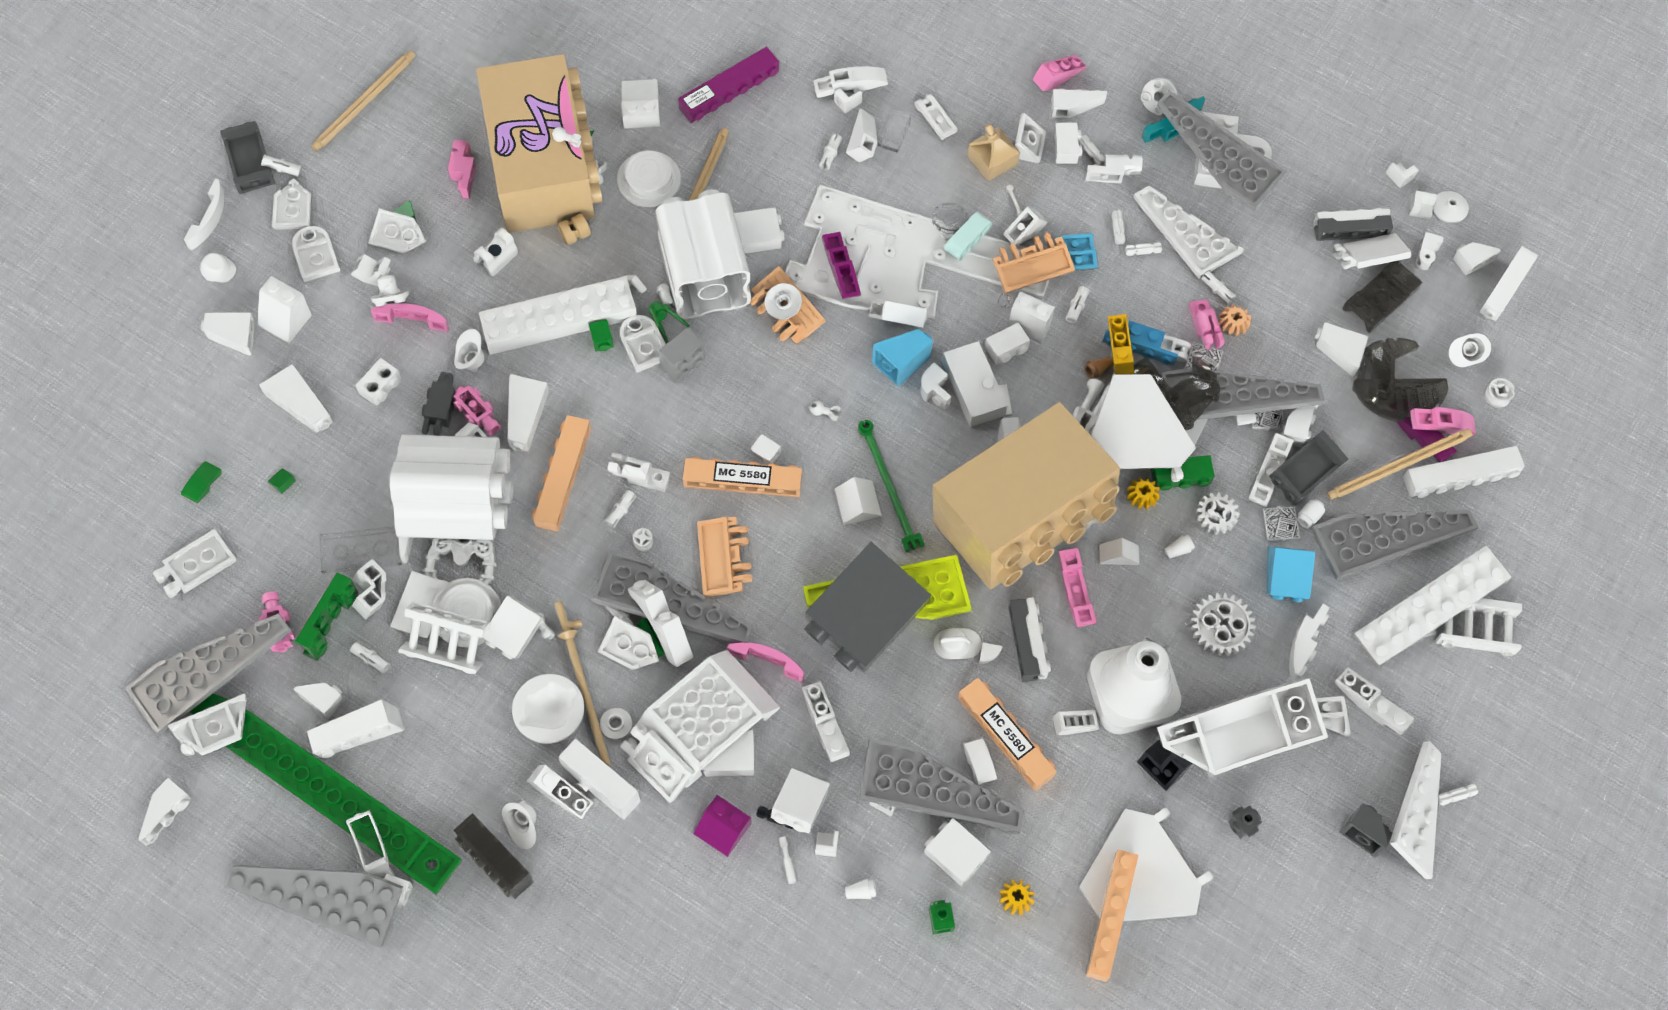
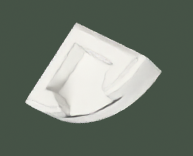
[626,275,647,293]
[979,643,1002,664]

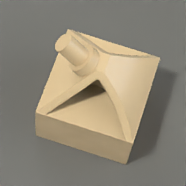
[967,123,1020,181]

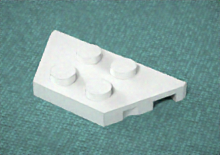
[168,693,247,756]

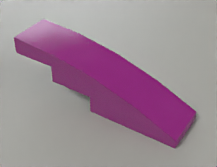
[822,232,861,299]
[1388,401,1457,462]

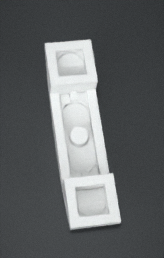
[184,178,224,250]
[1248,433,1294,507]

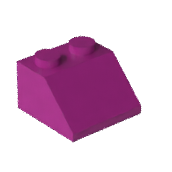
[693,795,752,857]

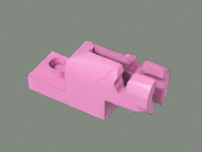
[447,140,476,199]
[1189,299,1225,350]

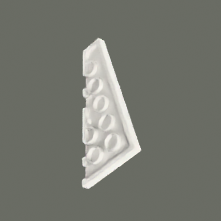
[1389,741,1441,879]

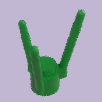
[648,301,690,344]

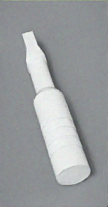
[779,836,796,884]

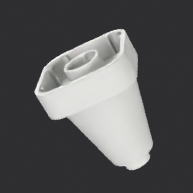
[1087,641,1181,734]

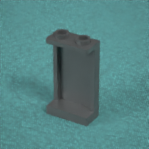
[220,121,275,194]
[1269,430,1349,505]

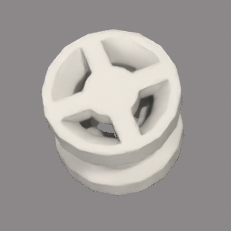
[633,528,653,552]

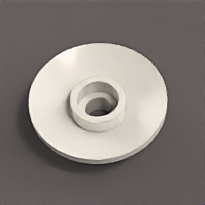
[1433,191,1469,223]
[765,283,802,320]

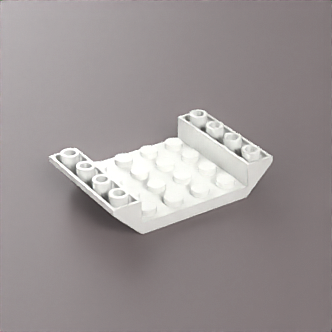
[636,650,780,788]

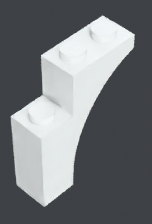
[628,580,694,667]

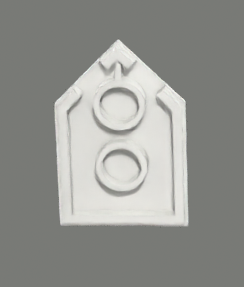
[272,178,312,230]
[368,208,426,254]
[598,616,659,670]

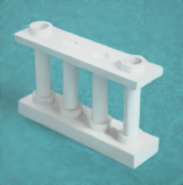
[1435,598,1522,656]
[399,602,490,674]

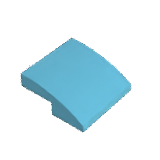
[1055,233,1098,270]

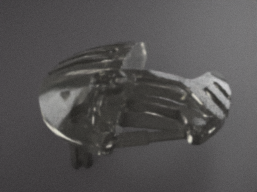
[1352,338,1448,422]
[1128,357,1220,431]

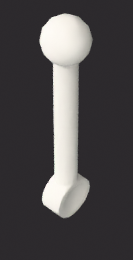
[1006,185,1023,216]

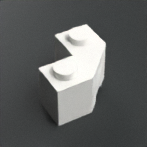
[352,559,386,620]

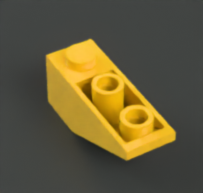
[1107,314,1134,375]

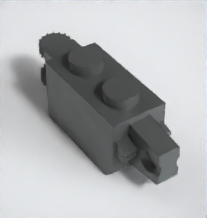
[422,372,455,436]

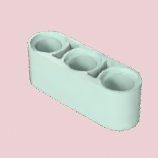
[944,212,992,260]

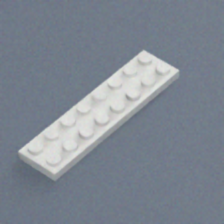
[1354,545,1511,667]

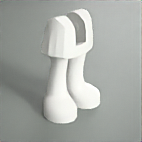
[1073,379,1109,435]

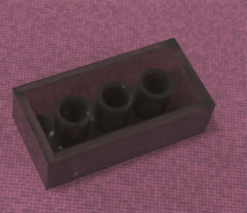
[453,813,534,899]

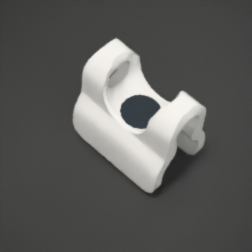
[474,227,518,277]

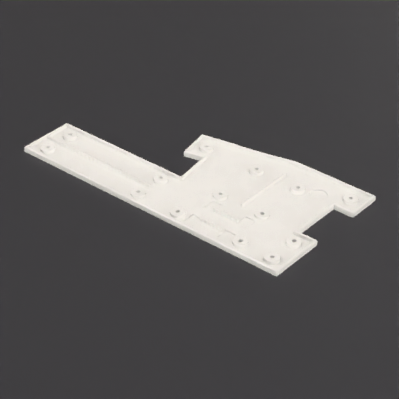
[785,185,1049,319]

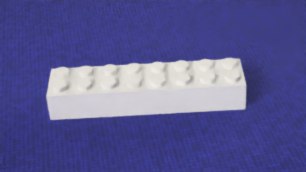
[479,276,637,355]

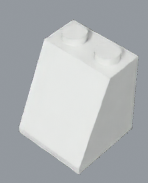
[258,276,312,344]

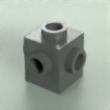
[1228,805,1262,839]

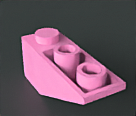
[1032,55,1086,92]

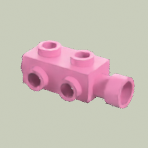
[453,385,501,436]
[259,591,295,652]

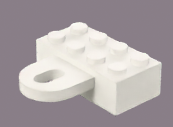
[1194,112,1272,189]

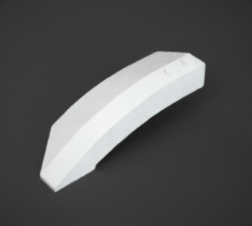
[1157,678,1328,775]

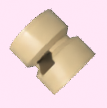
[557,213,591,246]

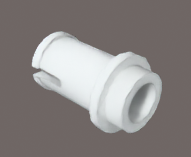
[656,284,675,308]

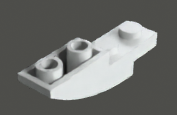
[813,66,888,98]
[1289,604,1330,681]
[1335,668,1414,735]
[802,681,850,762]

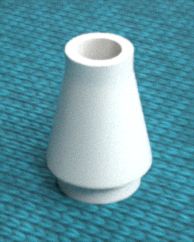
[1164,535,1195,559]
[845,878,877,899]

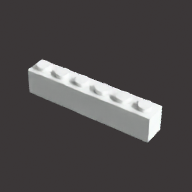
[1403,446,1525,498]

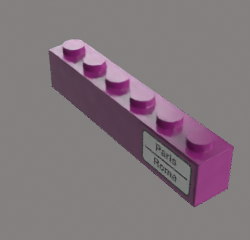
[678,46,779,123]

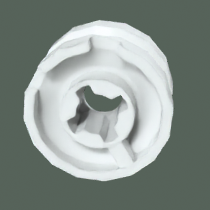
[1484,378,1515,408]

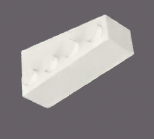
[307,699,405,758]

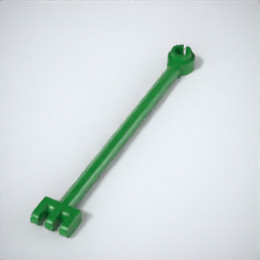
[858,420,925,552]

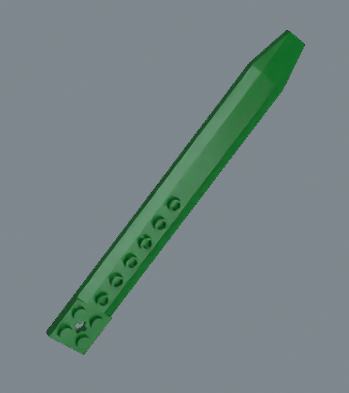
[190,694,462,895]

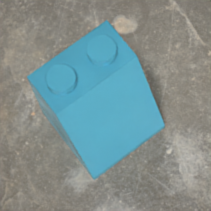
[872,329,933,387]
[1267,546,1315,602]

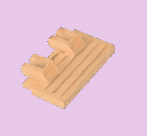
[992,232,1075,294]
[750,266,826,344]
[697,516,753,598]

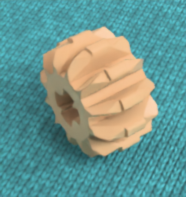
[1219,304,1251,337]

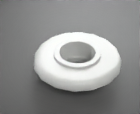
[600,708,632,739]

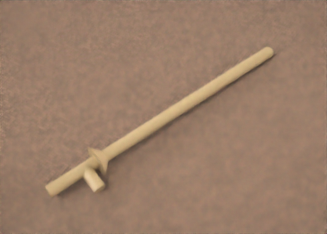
[554,601,610,766]

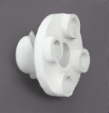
[1141,78,1177,115]
[371,275,409,307]

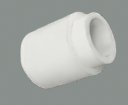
[1297,499,1325,529]

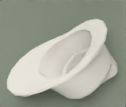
[454,329,485,372]
[1449,333,1491,367]
[934,628,982,659]
[502,801,537,849]

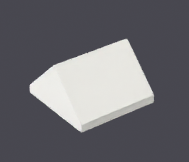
[1015,113,1046,163]
[835,477,881,525]

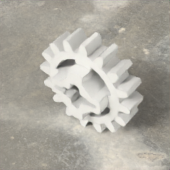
[1196,492,1240,535]

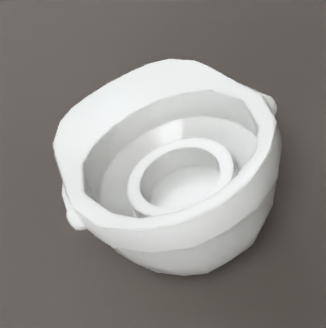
[200,253,237,283]

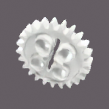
[1190,593,1256,657]

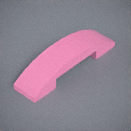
[371,303,449,332]
[1058,548,1097,627]
[727,642,804,682]

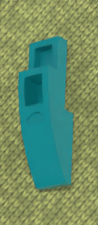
[1142,96,1205,143]

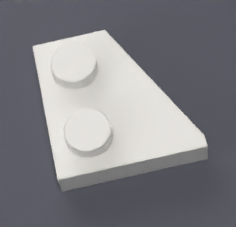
[1316,696,1351,736]

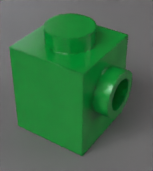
[929,900,955,935]

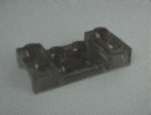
[1342,261,1423,333]

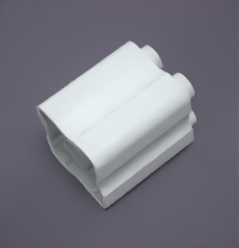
[655,189,751,319]
[390,434,513,540]

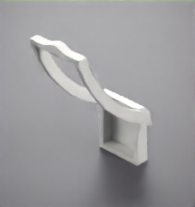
[346,810,396,879]

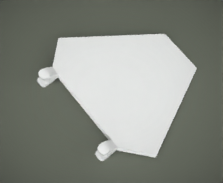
[1091,374,1196,482]
[1079,808,1213,922]

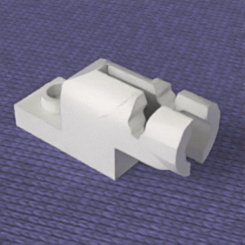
[1085,154,1142,183]
[608,453,671,492]

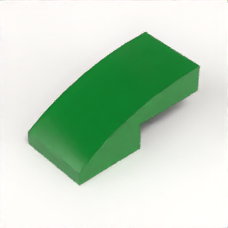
[181,461,222,503]

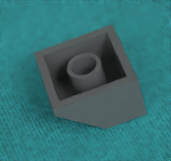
[1340,803,1392,857]

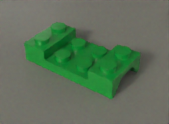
[295,572,358,661]

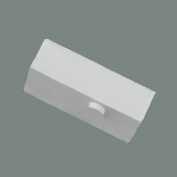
[942,341,1007,427]
[559,739,640,820]

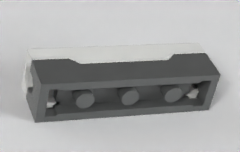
[1313,208,1393,241]
[1008,597,1051,682]

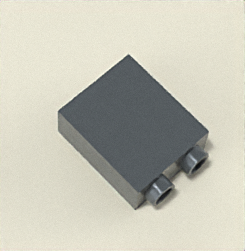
[804,541,931,672]

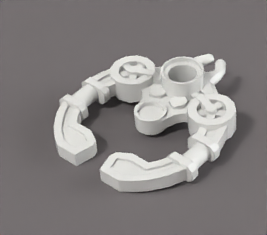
[423,538,496,585]

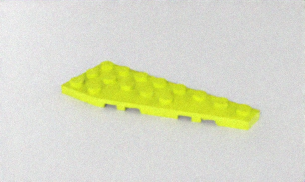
[803,555,972,620]

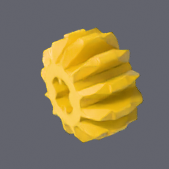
[1127,477,1160,510]
[999,879,1035,916]

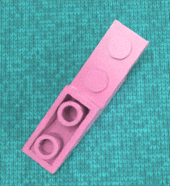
[1410,407,1476,436]

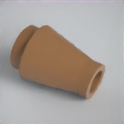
[1084,356,1113,378]

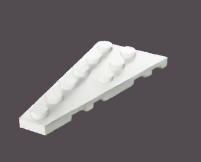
[1133,186,1244,279]

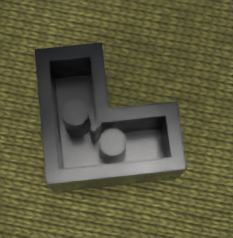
[1137,740,1193,791]

